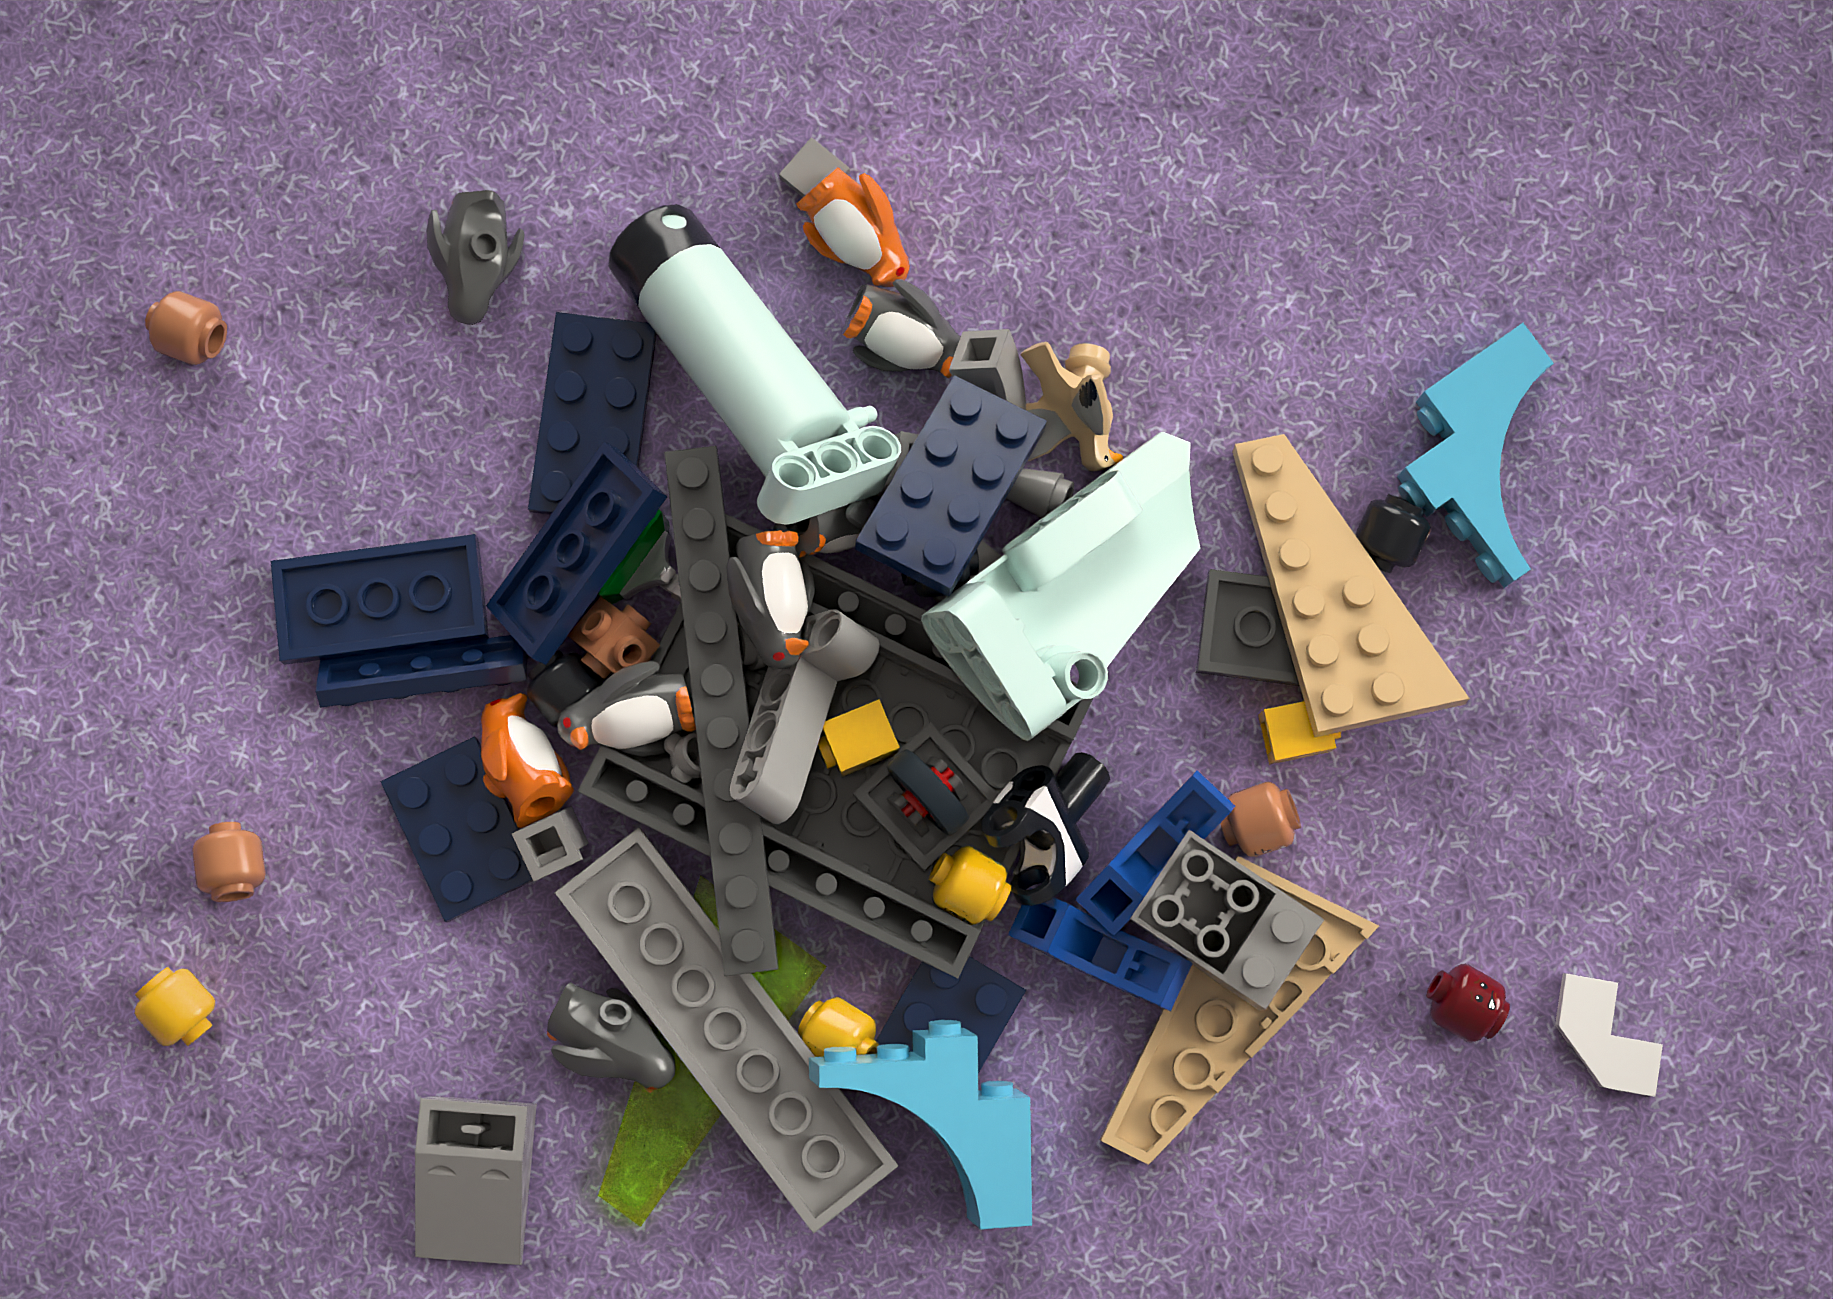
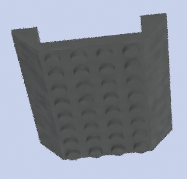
[577,514,1094,979]

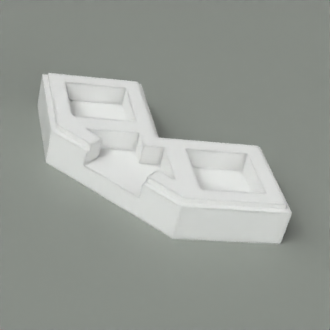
[1555,973,1663,1097]

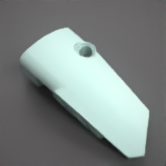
[921,432,1201,741]

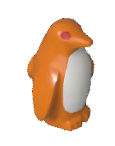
[796,167,910,288]
[481,693,574,828]

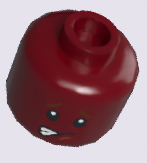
[1426,963,1510,1043]

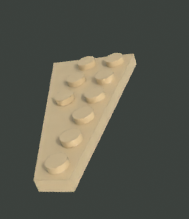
[1232,434,1470,737]
[1099,856,1379,1165]

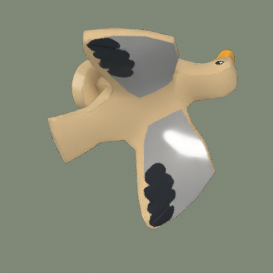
[1020,342,1123,471]

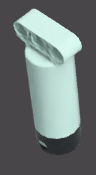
[608,204,901,525]

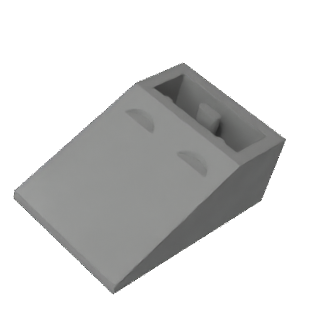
[1130,830,1324,1010]
[415,1096,537,1265]

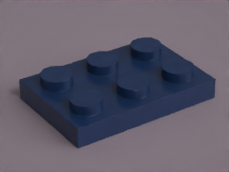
[380,736,533,922]
[876,956,1026,1073]

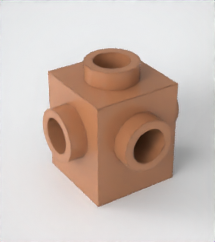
[567,596,660,680]

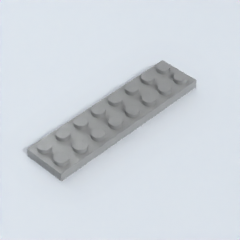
[554,828,899,1234]

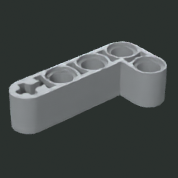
[730,609,880,824]

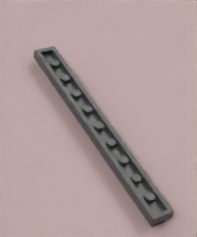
[664,446,779,976]

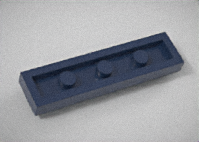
[315,635,528,708]

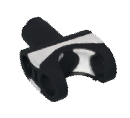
[982,752,1110,906]

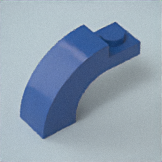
[1075,770,1235,936]
[1008,888,1193,1012]

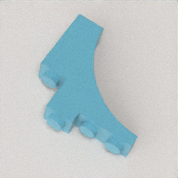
[1397,323,1554,588]
[809,1020,1032,1229]

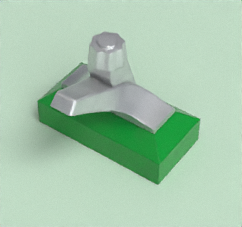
[597,509,681,604]

